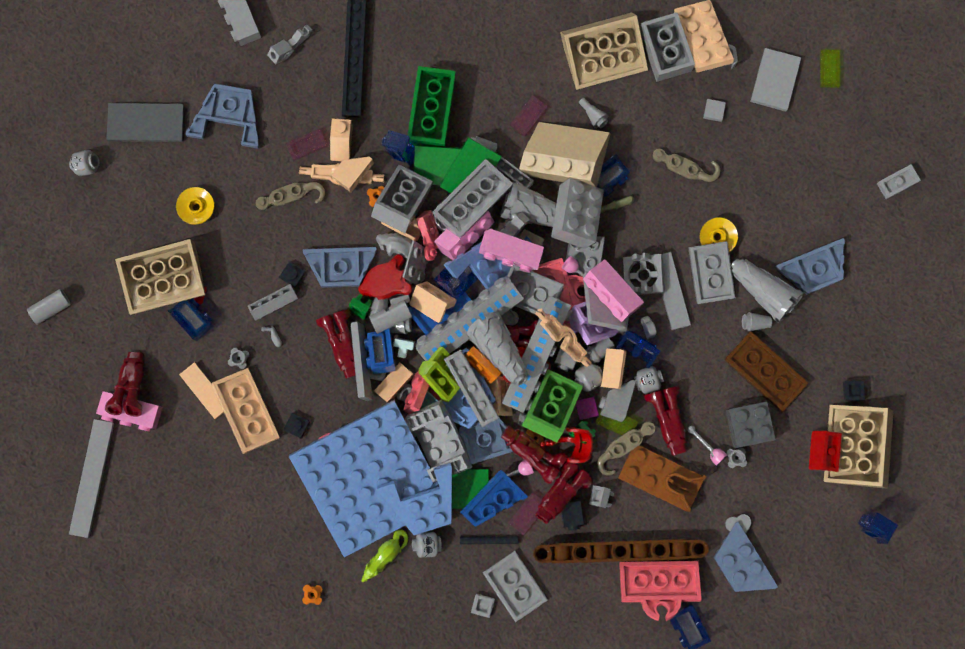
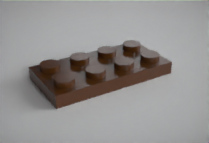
[724,331,808,412]

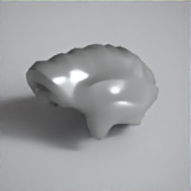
[376,233,412,259]

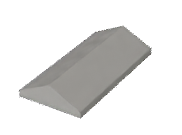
[432,159,513,238]

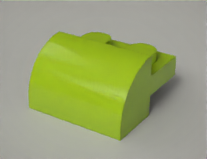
[419,347,460,402]

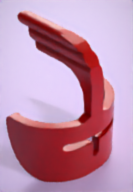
[541,427,593,463]

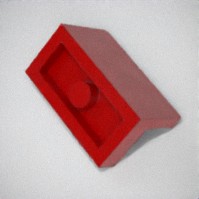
[809,431,842,472]

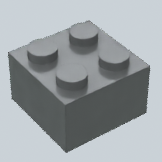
[726,402,776,449]

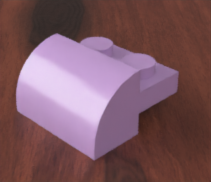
[569,302,618,345]

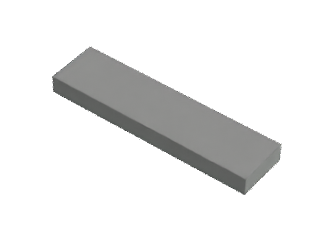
[654,252,691,330]
[351,322,372,401]
[444,349,499,427]

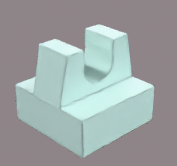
[394,338,416,358]

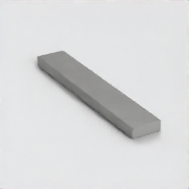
[69,419,114,538]

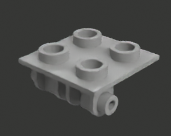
[566,236,605,273]
[403,240,429,285]

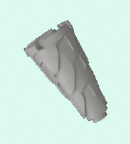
[500,181,557,227]
[731,258,804,323]
[467,312,528,385]

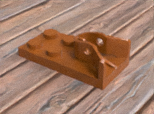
[618,445,707,512]

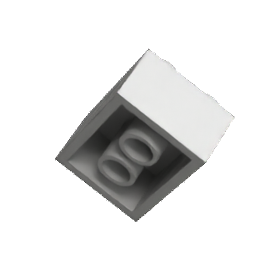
[640,12,695,82]
[371,165,433,233]
[551,178,604,249]

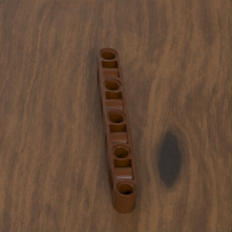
[533,539,709,563]

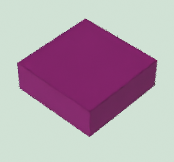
[576,397,599,420]

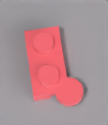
[417,210,440,261]
[403,371,429,414]

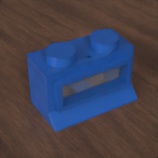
[364,329,396,374]

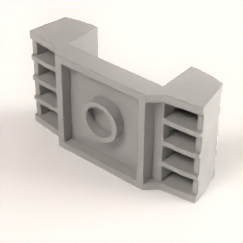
[405,400,472,482]

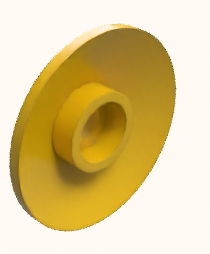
[176,187,214,225]
[699,218,738,252]

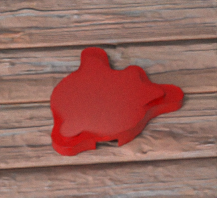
[358,254,412,300]

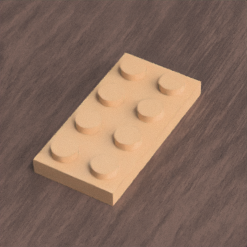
[674,0,734,72]
[212,368,280,454]

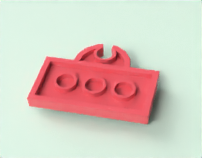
[533,258,586,337]
[619,561,701,621]

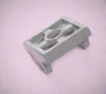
[623,253,664,295]

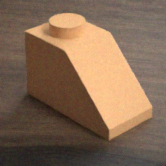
[330,119,353,162]
[331,157,374,193]

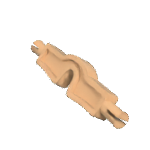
[299,164,385,185]
[535,308,591,367]

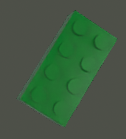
[407,66,456,147]

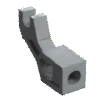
[267,25,312,64]

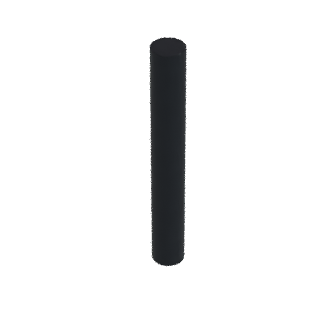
[460,536,518,544]

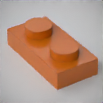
[464,346,501,384]

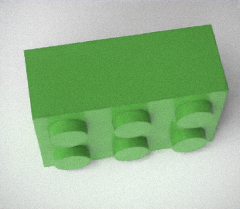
[522,369,583,443]

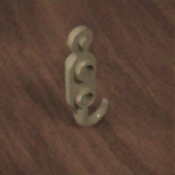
[652,149,721,182]
[256,182,325,210]
[597,421,655,476]

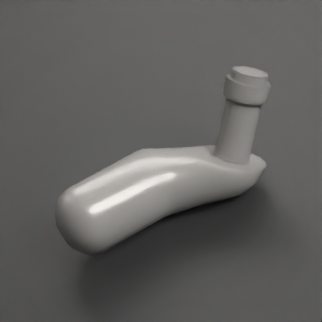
[261,326,282,347]

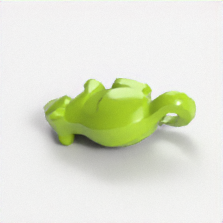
[362,529,408,582]

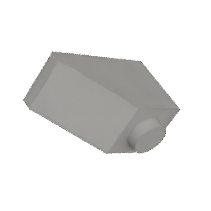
[599,380,636,422]

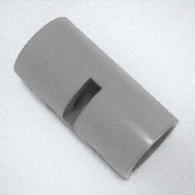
[27,289,71,325]
[369,300,412,334]

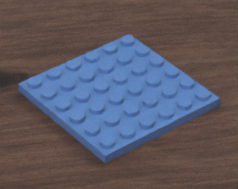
[289,400,439,557]

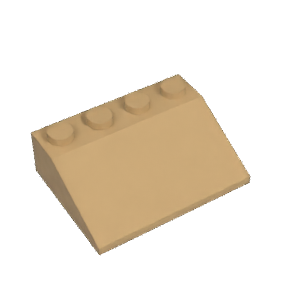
[560,13,648,90]
[519,122,610,187]
[115,239,205,315]
[824,405,893,488]

